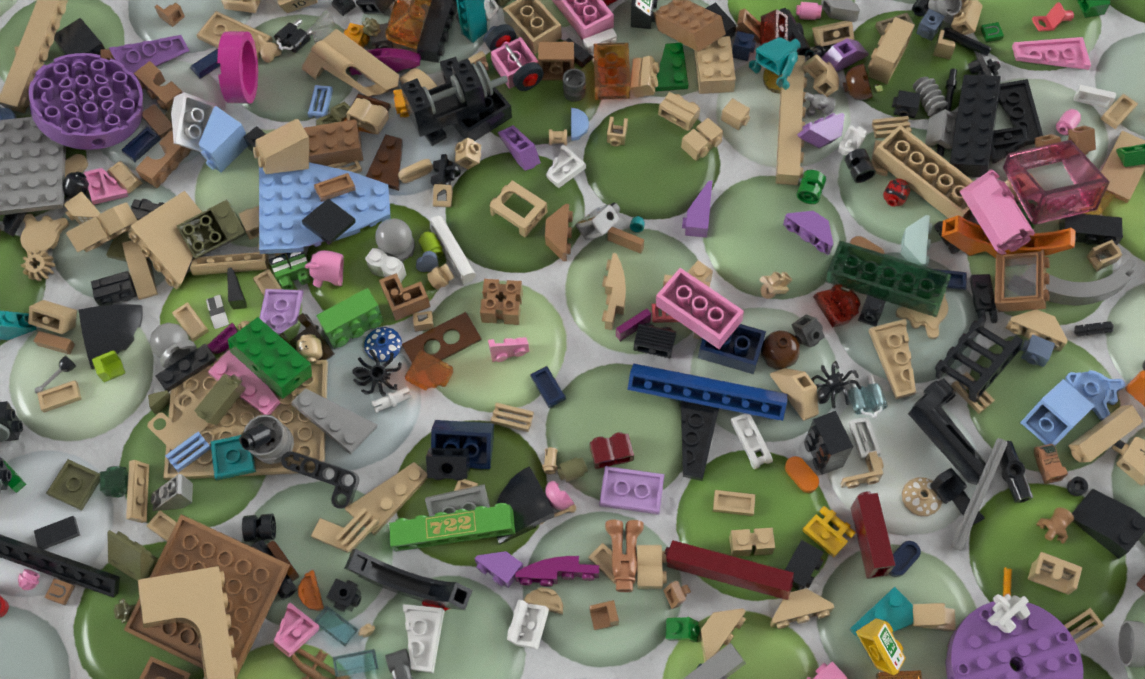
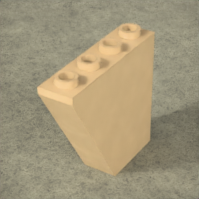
[128,191,202,290]

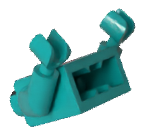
[749,37,801,90]

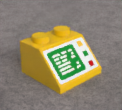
[856,618,906,675]

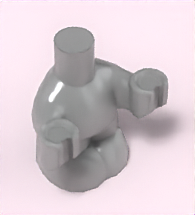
[804,92,836,116]

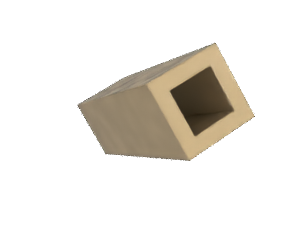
[1068,405,1143,462]

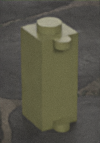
[194,374,246,425]

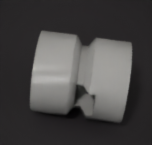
[928,0,962,16]

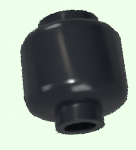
[63,172,89,199]

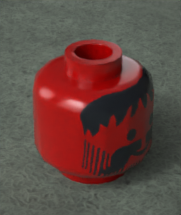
[883,179,910,207]

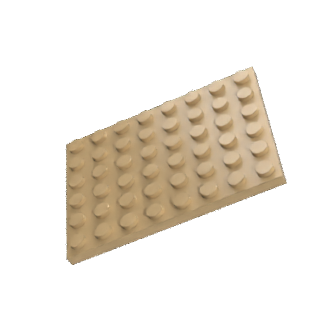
[163,360,328,480]

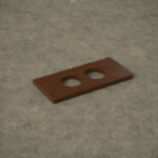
[402,312,482,373]

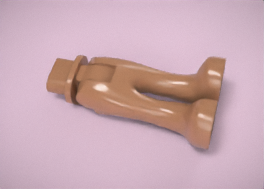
[605,519,644,592]

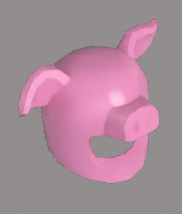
[305,250,344,288]

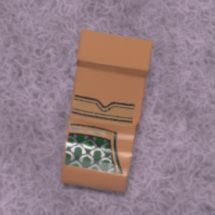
[1034,444,1068,484]

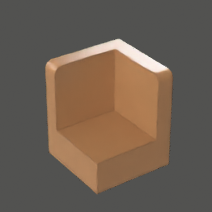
[154,2,185,27]
[589,600,619,630]

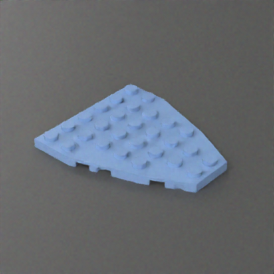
[259,162,390,254]

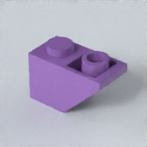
[475,551,523,588]

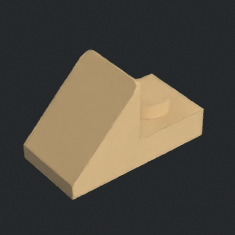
[913,603,956,632]

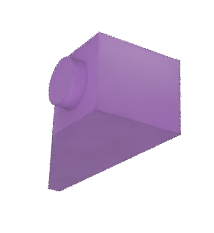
[498,125,541,171]
[682,181,712,238]

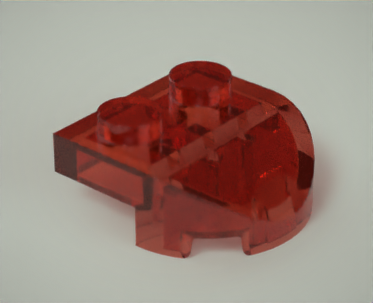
[813,284,861,328]

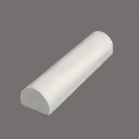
[430,216,476,285]

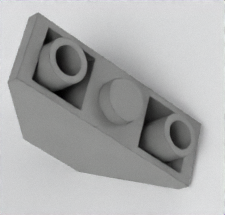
[821,0,860,22]
[151,474,193,511]

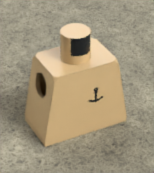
[1111,437,1145,486]

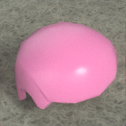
[545,481,574,510]

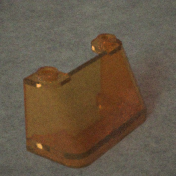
[385,0,431,49]

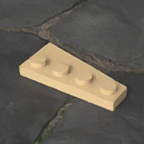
[345,462,428,536]

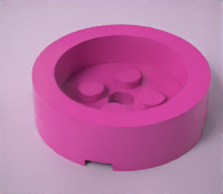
[217,31,258,104]

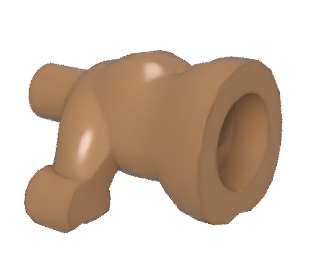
[1037,507,1074,544]

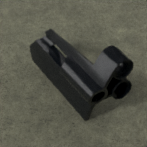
[908,378,986,485]

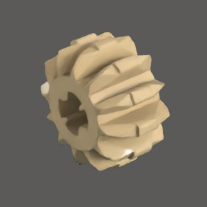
[21,249,56,281]

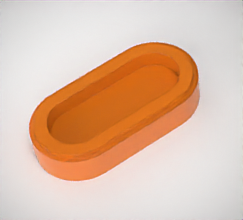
[785,456,819,493]

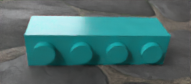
[456,0,488,43]

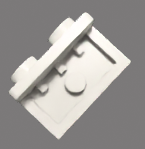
[507,600,549,650]

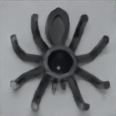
[352,350,402,397]
[811,361,862,409]

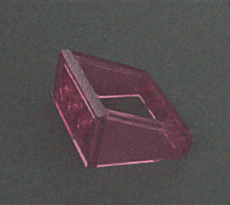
[1003,140,1110,225]

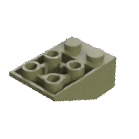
[177,199,247,259]
[107,530,158,582]

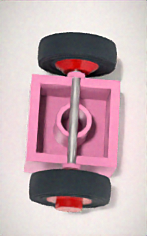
[486,24,544,91]

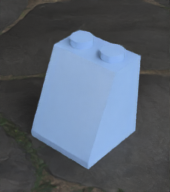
[199,106,247,172]
[1020,379,1094,446]

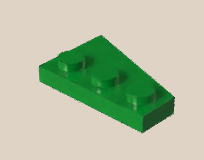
[655,42,689,92]

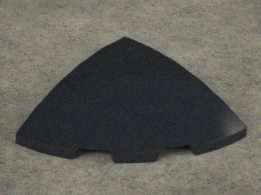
[79,304,143,369]
[497,466,554,545]

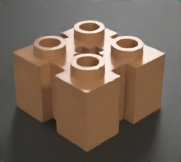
[480,279,523,325]

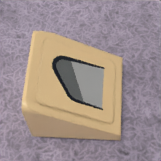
[433,184,453,207]
[413,311,434,332]

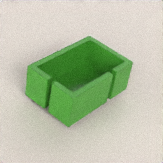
[316,288,384,349]

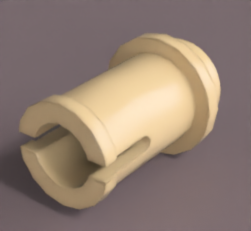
[542,447,558,474]

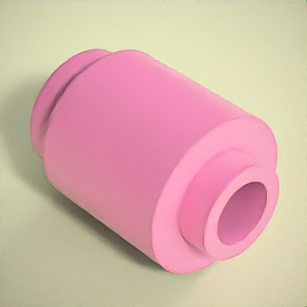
[796,2,822,20]
[1056,109,1081,135]

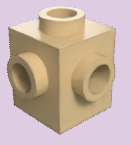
[454,138,481,170]

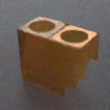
[405,350,454,391]

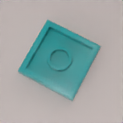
[210,435,256,481]

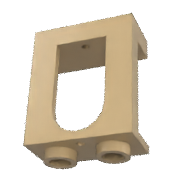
[490,180,548,237]

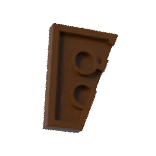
[365,134,403,191]

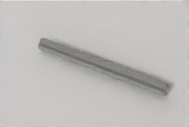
[951,438,1007,551]

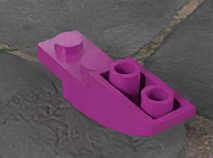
[349,48,421,75]
[515,556,599,587]

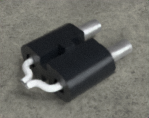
[274,18,316,53]

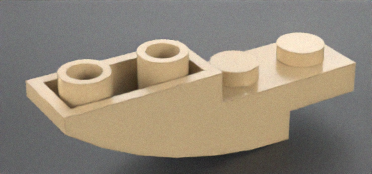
[602,253,626,330]

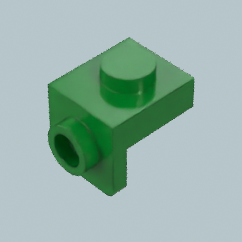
[666,617,700,642]

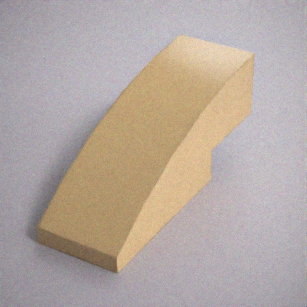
[122,240,158,300]

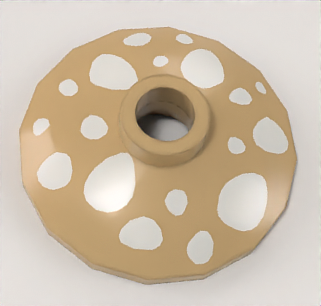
[902,477,943,516]

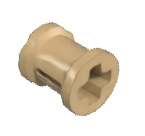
[549,129,567,145]

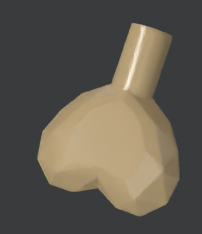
[255,35,282,63]

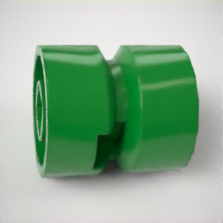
[796,170,827,204]

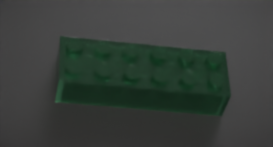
[826,240,951,317]

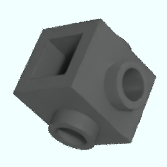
[791,314,825,347]

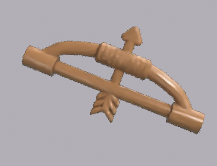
[290,648,351,679]

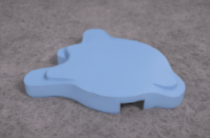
[1065,370,1125,421]

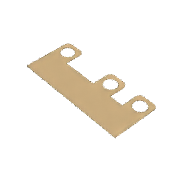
[148,353,225,450]

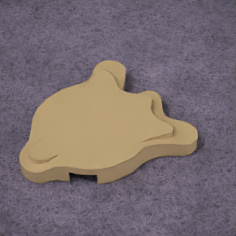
[20,214,69,257]
[896,288,948,339]

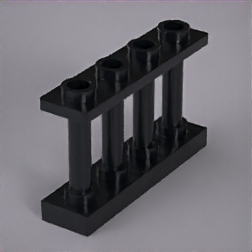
[935,316,1023,403]

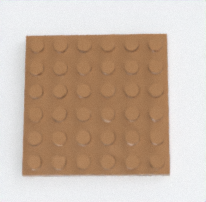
[124,515,290,679]

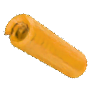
[1003,567,1012,597]

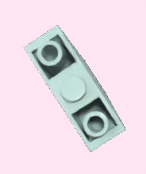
[900,215,932,273]

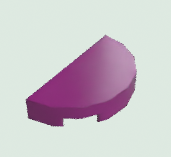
[207,323,238,354]

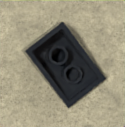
[1072,489,1145,559]

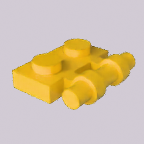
[802,506,856,558]

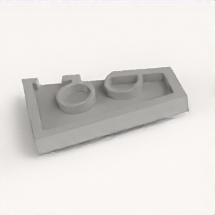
[425,484,490,517]

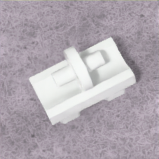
[837,125,867,155]
[988,594,1030,633]

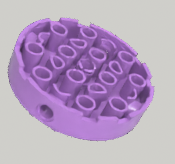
[29,53,143,150]
[945,602,1083,679]

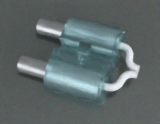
[847,374,888,418]

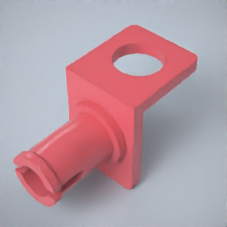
[1032,2,1074,31]

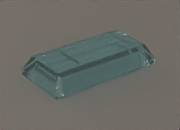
[314,605,358,646]
[332,649,378,677]

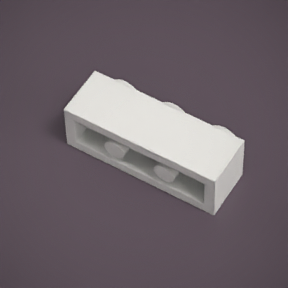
[583,28,617,53]

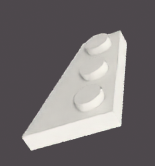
[403,604,445,673]

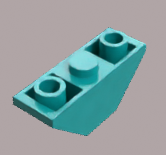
[0,311,37,340]

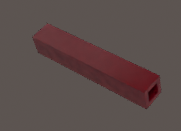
[664,540,794,600]

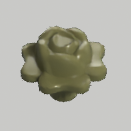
[362,17,381,37]
[114,598,136,623]

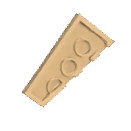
[868,319,916,400]

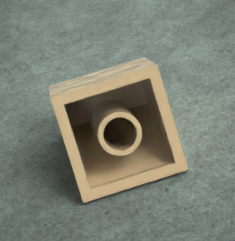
[253,119,309,174]

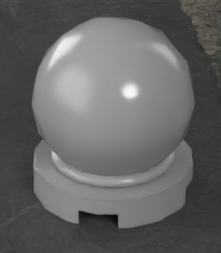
[375,218,415,263]
[149,323,197,369]

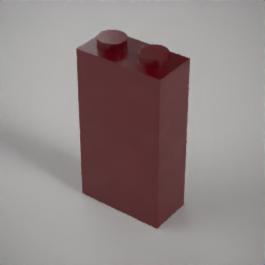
[850,491,896,579]

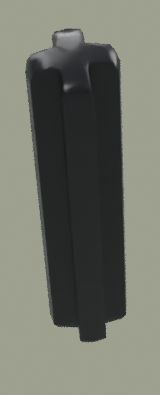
[943,27,991,56]

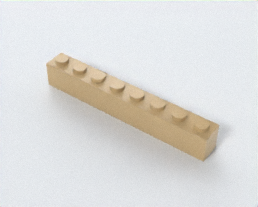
[0,0,68,113]
[776,55,807,185]

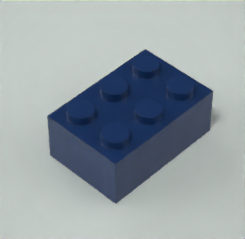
[698,324,766,374]

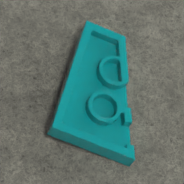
[849,587,913,641]

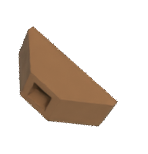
[545,204,573,261]

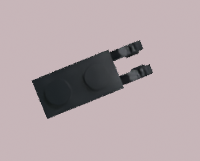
[969,274,998,323]

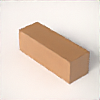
[34,331,75,355]

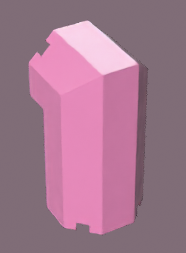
[959,169,1035,255]

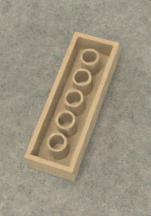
[872,125,974,218]

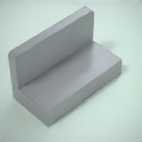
[925,109,957,150]

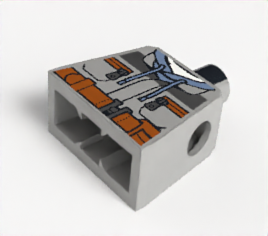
[575,202,620,240]

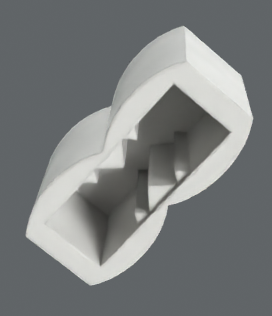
[365,248,407,282]

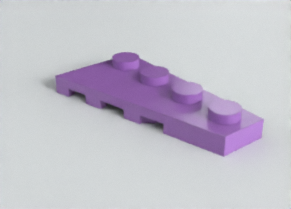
[109,35,190,73]

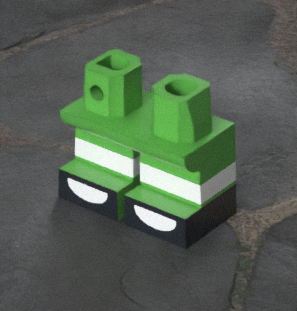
[268,251,311,290]

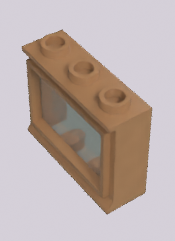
[995,250,1050,312]

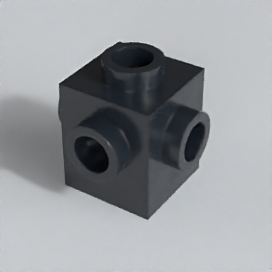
[326,578,362,612]

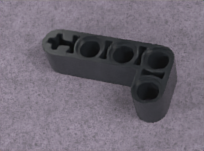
[281,451,360,509]

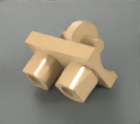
[759,272,792,299]

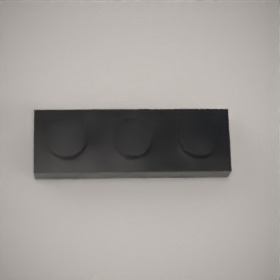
[155,343,217,392]

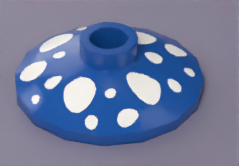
[364,327,402,362]

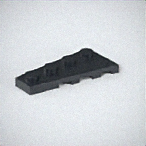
[999,79,1043,145]
[681,401,719,481]

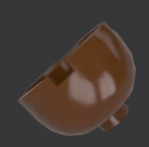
[843,64,873,100]
[761,330,800,370]

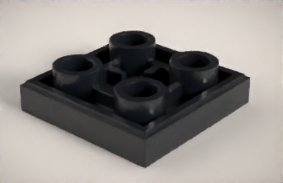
[302,198,356,245]

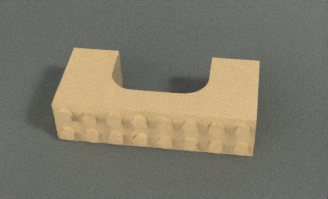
[138,566,237,679]

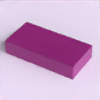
[616,308,651,342]

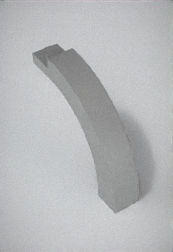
[1020,258,1137,305]

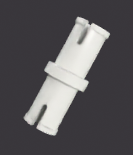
[372,386,412,413]

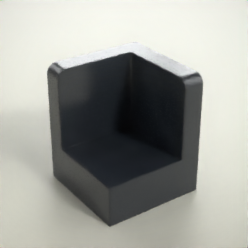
[930,468,967,504]

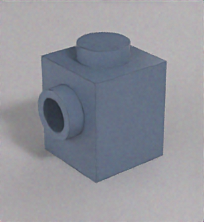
[916,9,945,41]
[1021,335,1055,367]

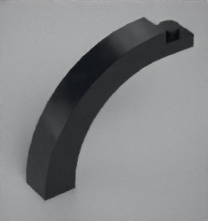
[344,549,473,610]

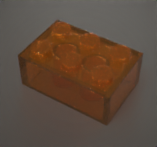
[594,43,630,100]

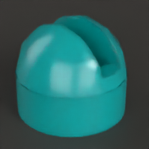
[629,216,645,232]

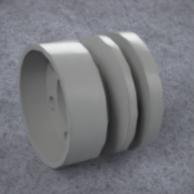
[244,415,294,464]
[1118,620,1145,668]

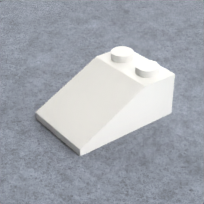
[171,92,216,153]

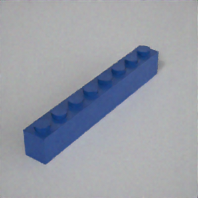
[627,363,788,421]

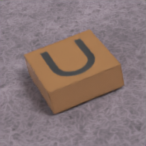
[44,578,75,606]

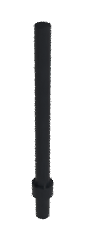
[937,68,957,157]

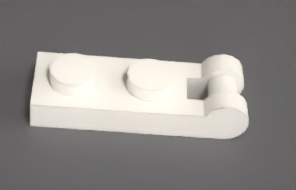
[731,413,773,470]

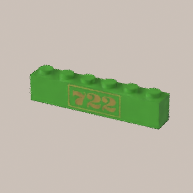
[389,503,515,552]

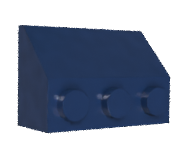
[431,420,494,469]

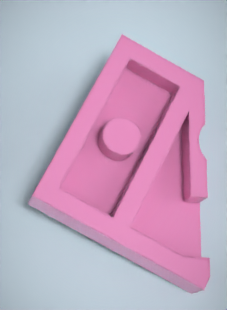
[84,168,128,205]
[488,337,529,362]
[274,603,319,657]

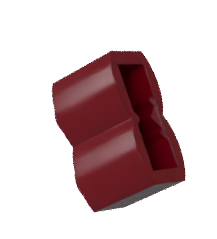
[590,432,634,469]

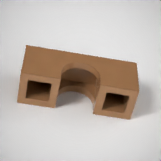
[133,61,183,111]
[1035,125,1096,164]
[136,130,191,188]

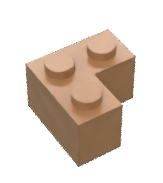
[379,273,431,321]

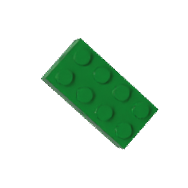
[228,317,312,399]

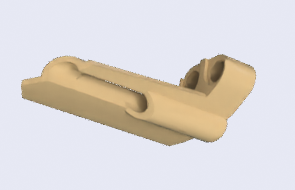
[302,29,399,97]

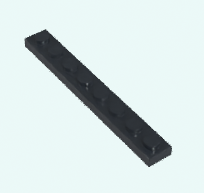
[0,534,120,598]

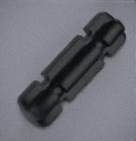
[934,221,960,254]
[1074,321,1114,337]

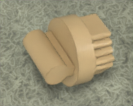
[427,264,455,290]

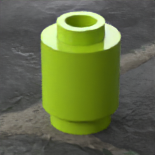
[418,231,443,258]

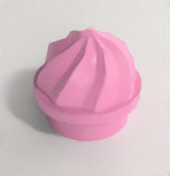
[18,569,40,590]

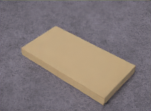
[196,11,273,59]
[1093,131,1145,203]

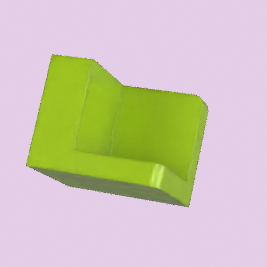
[92,350,126,382]

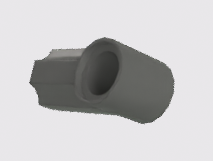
[385,648,413,679]

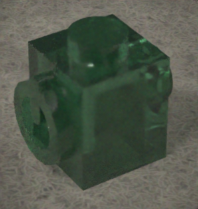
[100,466,129,498]

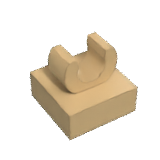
[468,51,489,71]

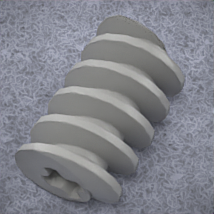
[913,77,948,116]

